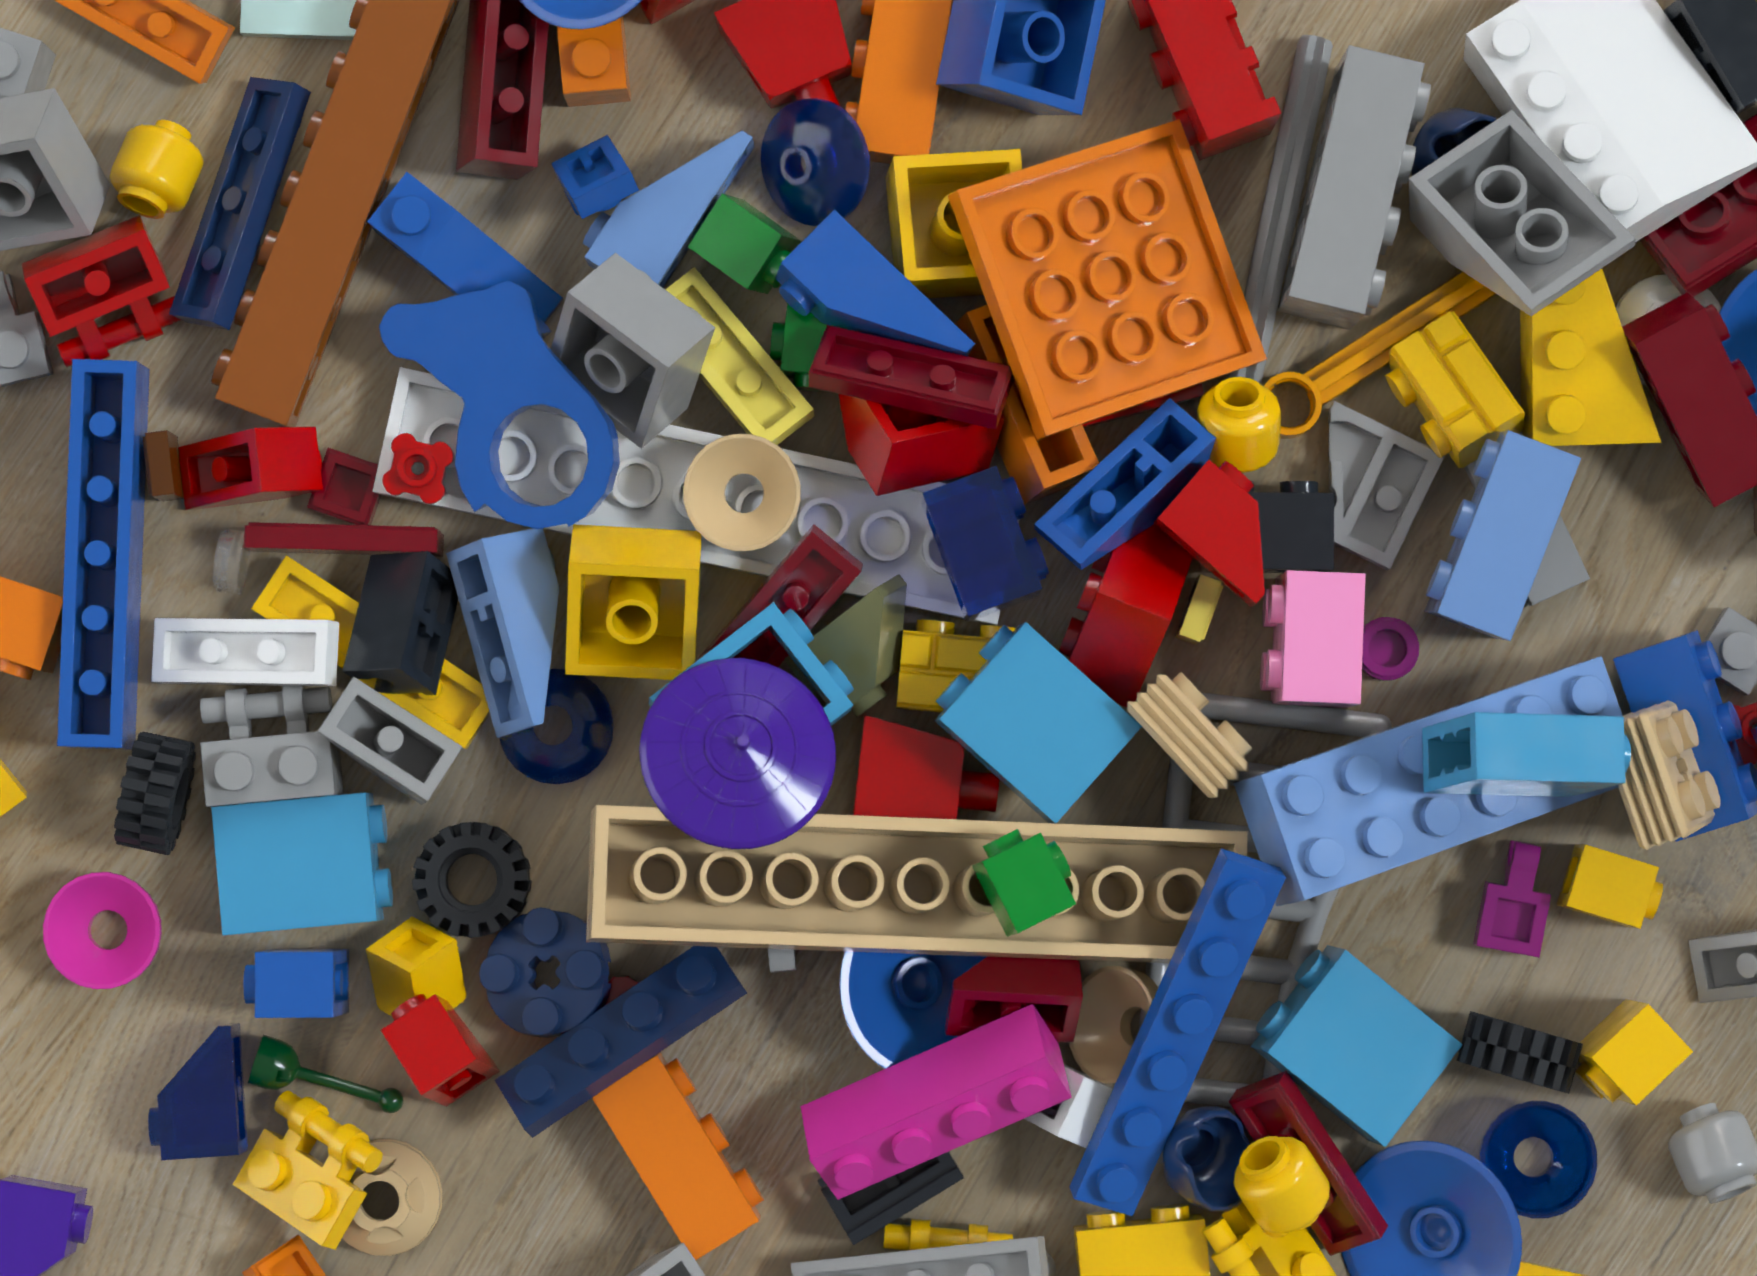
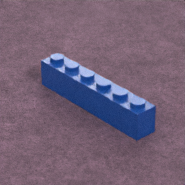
[57,359,150,750]

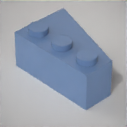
[1424,430,1581,641]

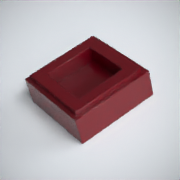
[307,447,381,525]

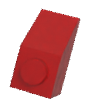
[178,427,323,510]
[1154,460,1265,607]
[381,994,500,1107]

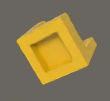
[366,916,466,1016]

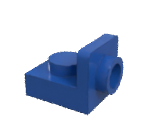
[551,135,639,219]

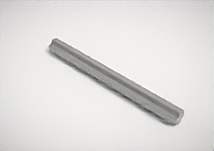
[1226,35,1333,384]

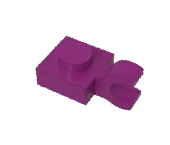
[1473,840,1551,958]

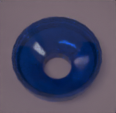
[499,669,614,785]
[1479,1100,1597,1219]

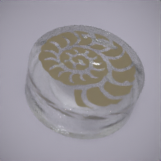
[213,529,250,595]

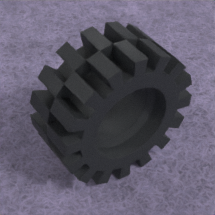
[114,732,196,855]
[412,822,532,938]
[1456,1011,1583,1094]

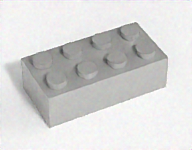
[1277,45,1431,330]

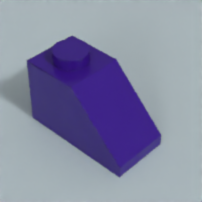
[0,1175,93,1276]

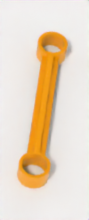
[1264,271,1497,439]

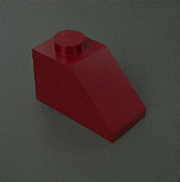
[945,957,1083,1042]

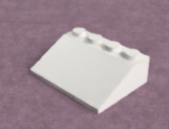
[1464,0,1757,242]

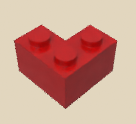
[1058,524,1193,708]

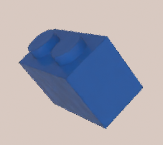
[243,949,349,1018]

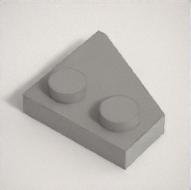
[1328,401,1444,571]

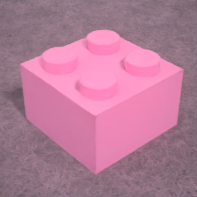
[1260,570,1366,708]

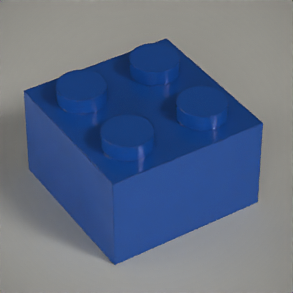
[936,0,1106,115]

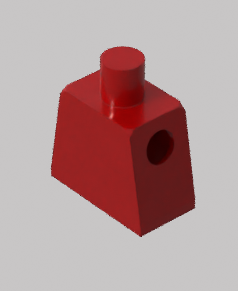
[714,0,852,130]
[853,716,1000,820]

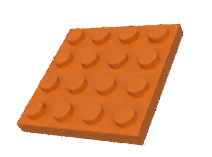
[948,119,1267,440]

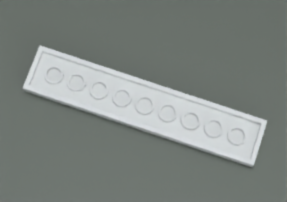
[373,367,1024,626]

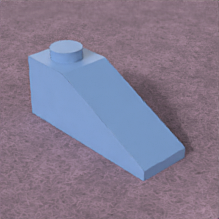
[583,130,755,288]
[446,528,559,738]

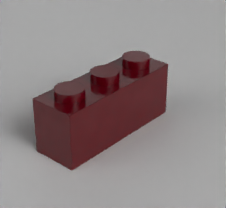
[456,0,549,180]
[1622,292,1757,507]

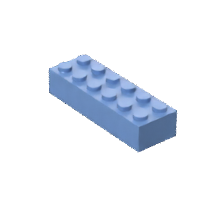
[1234,656,1623,907]

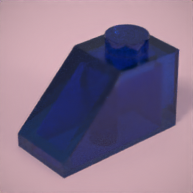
[148,1023,248,1161]

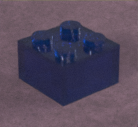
[921,466,1049,623]

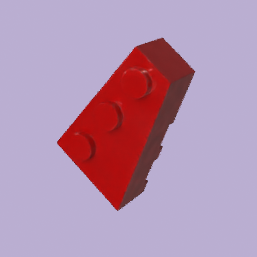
[1127,0,1282,161]

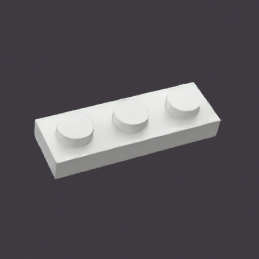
[151,618,339,686]

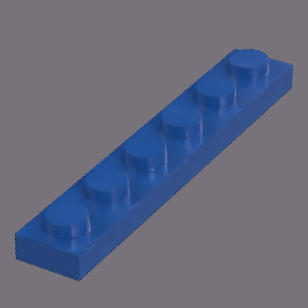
[1069,848,1286,1216]

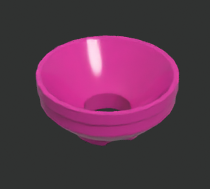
[43,872,162,989]

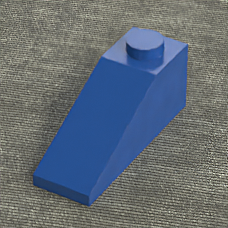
[367,172,563,322]
[776,209,975,356]
[1034,398,1216,570]

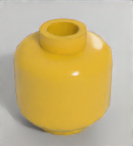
[109,120,204,219]
[1197,377,1281,473]
[1233,1136,1330,1233]

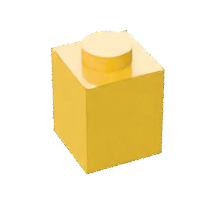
[1557,844,1663,929]

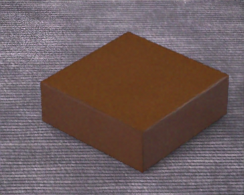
[142,430,184,502]

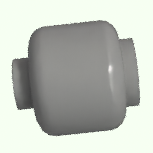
[1668,1103,1757,1204]

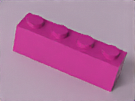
[800,1004,1072,1200]

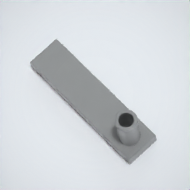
[791,1236,1056,1276]

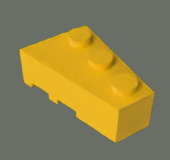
[1520,269,1662,446]

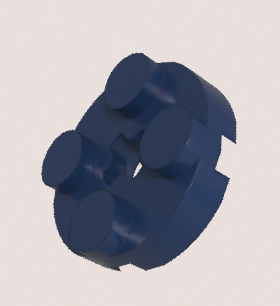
[479,907,611,1038]

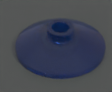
[760,98,870,226]

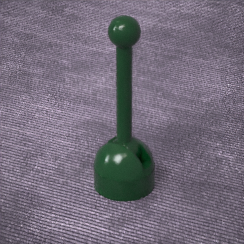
[248,1034,404,1113]

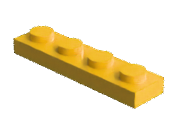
[251,555,490,749]

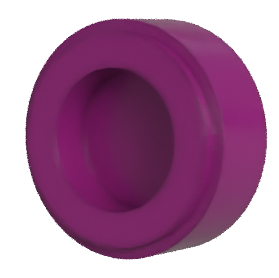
[1362,617,1419,681]

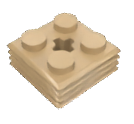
[1127,672,1253,798]
[1618,700,1721,850]

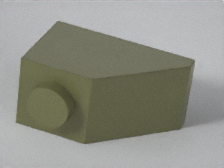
[784,574,907,717]

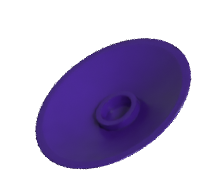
[639,658,836,849]

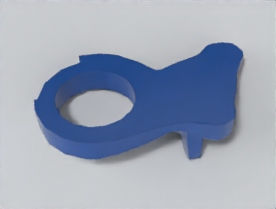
[379,281,620,529]

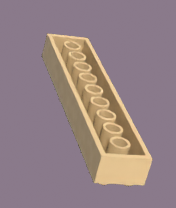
[586,805,1248,963]

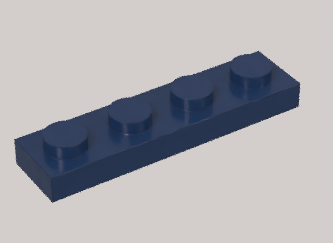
[169,77,311,330]
[495,946,747,1138]

